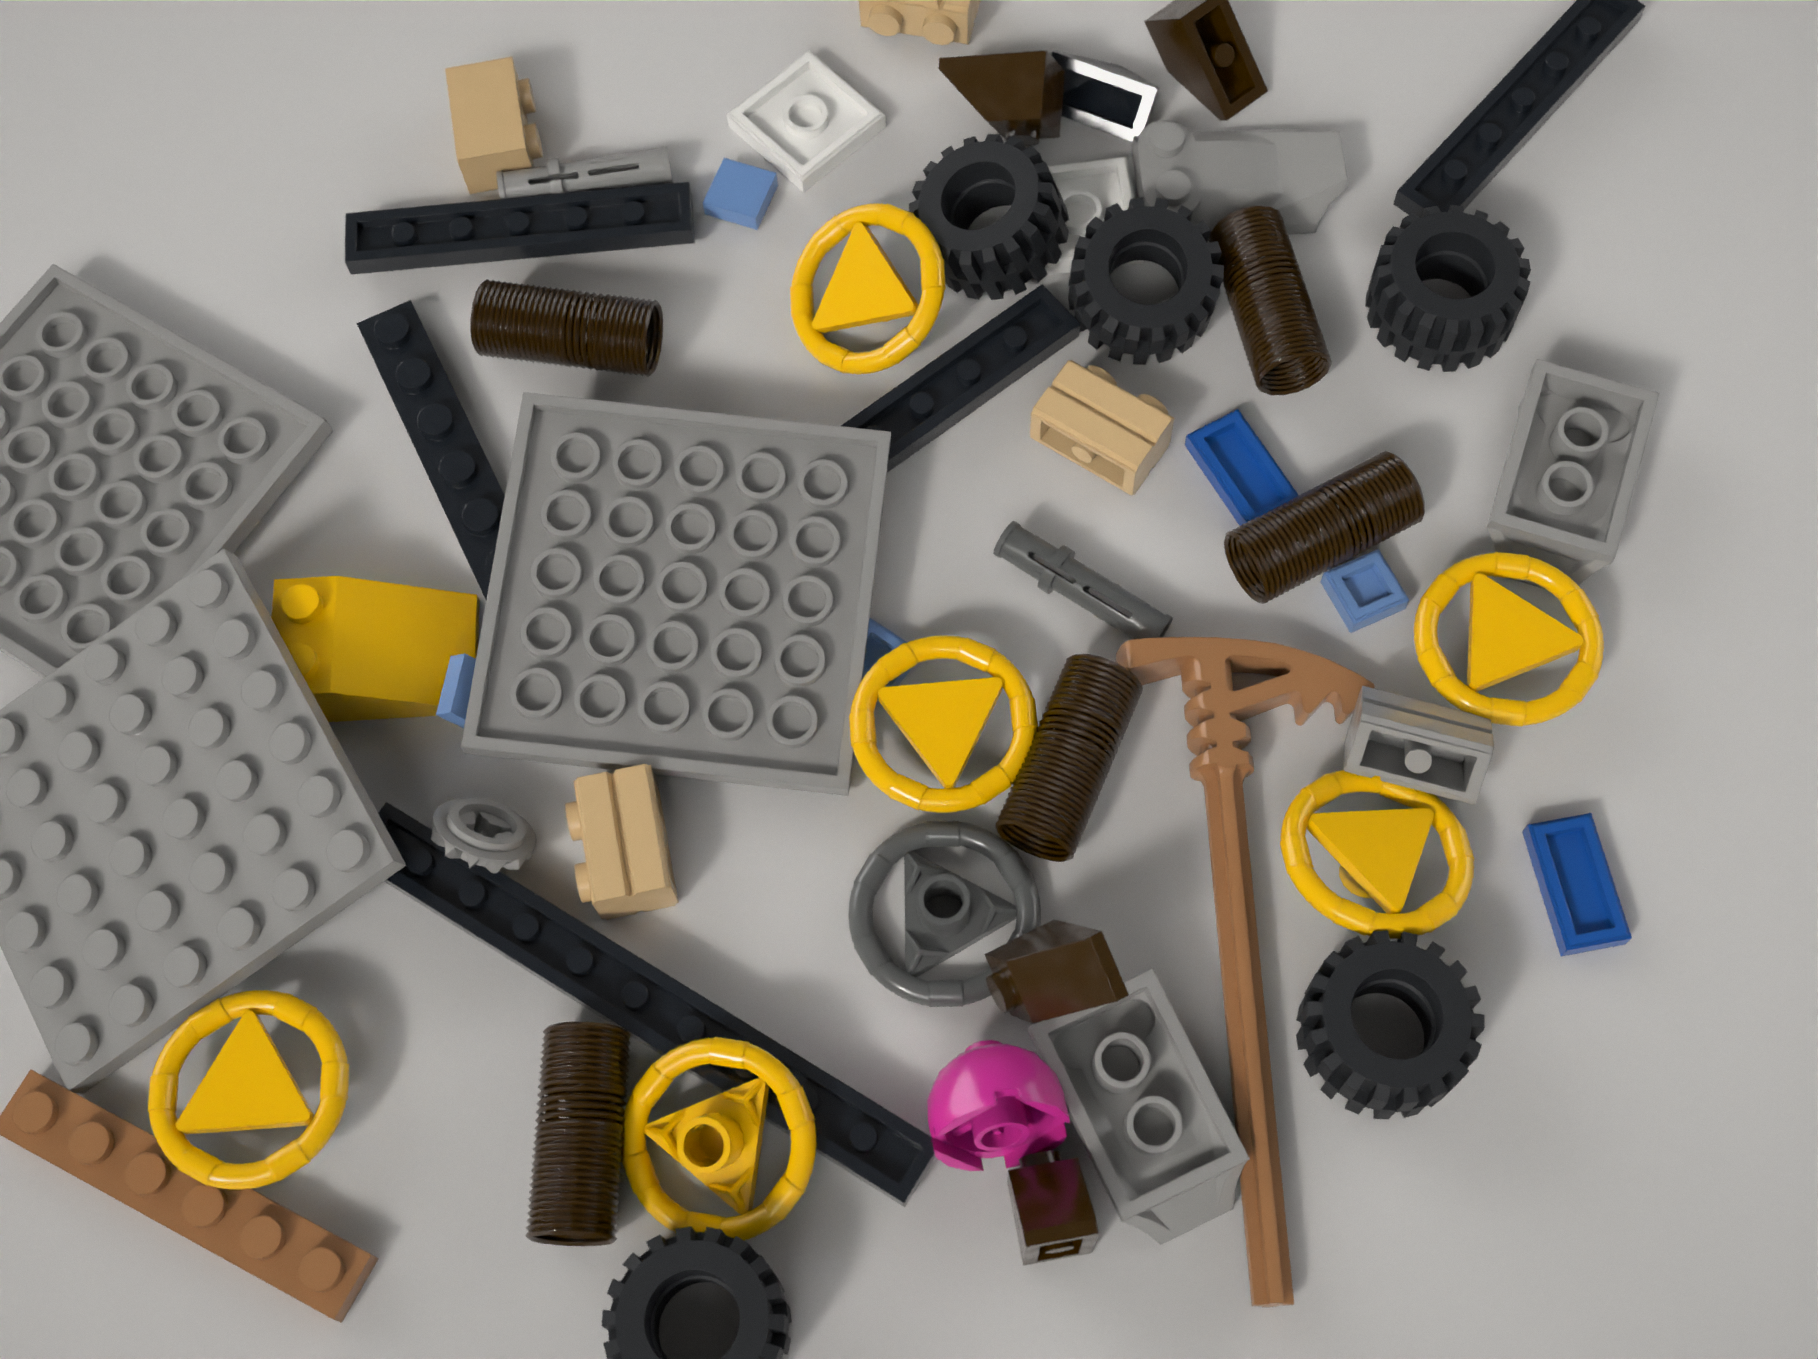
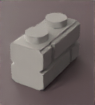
[1344,686,1494,805]

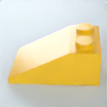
[271,576,480,722]

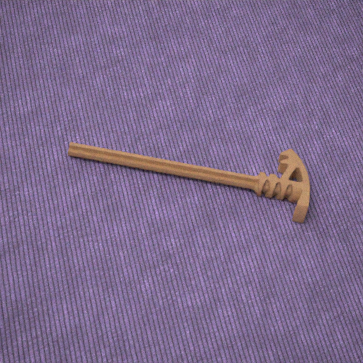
[1115,637,1375,1307]

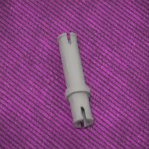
[496,146,673,199]

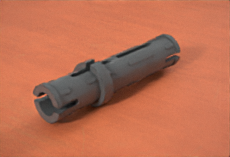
[993,521,1173,639]

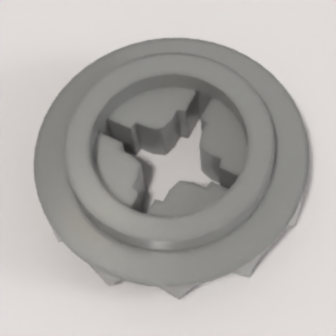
[430,798,536,873]

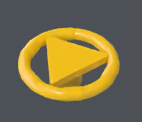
[790,203,946,374]
[1414,552,1604,727]
[849,635,1038,813]
[1280,770,1475,939]
[148,990,349,1190]
[621,1037,817,1241]

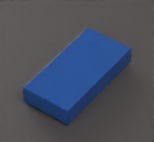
[1185,409,1299,526]
[1522,813,1632,957]

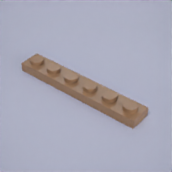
[0,1069,379,1323]

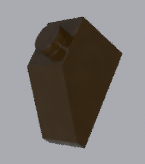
[1144,0,1268,121]
[938,50,1065,146]
[984,920,1129,1024]
[1007,1151,1099,1266]

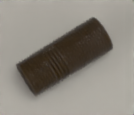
[1209,205,1332,395]
[470,279,663,377]
[1224,451,1425,604]
[995,654,1143,862]
[525,1022,632,1246]

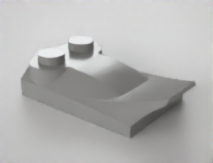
[1132,120,1348,240]
[1487,359,1659,589]
[1028,968,1250,1245]

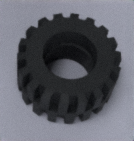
[909,134,1069,300]
[1068,197,1224,365]
[1365,205,1531,372]
[1296,930,1485,1120]
[601,1226,792,1359]

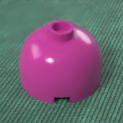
[927,1040,1070,1171]

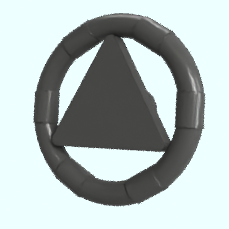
[848,821,1041,1007]

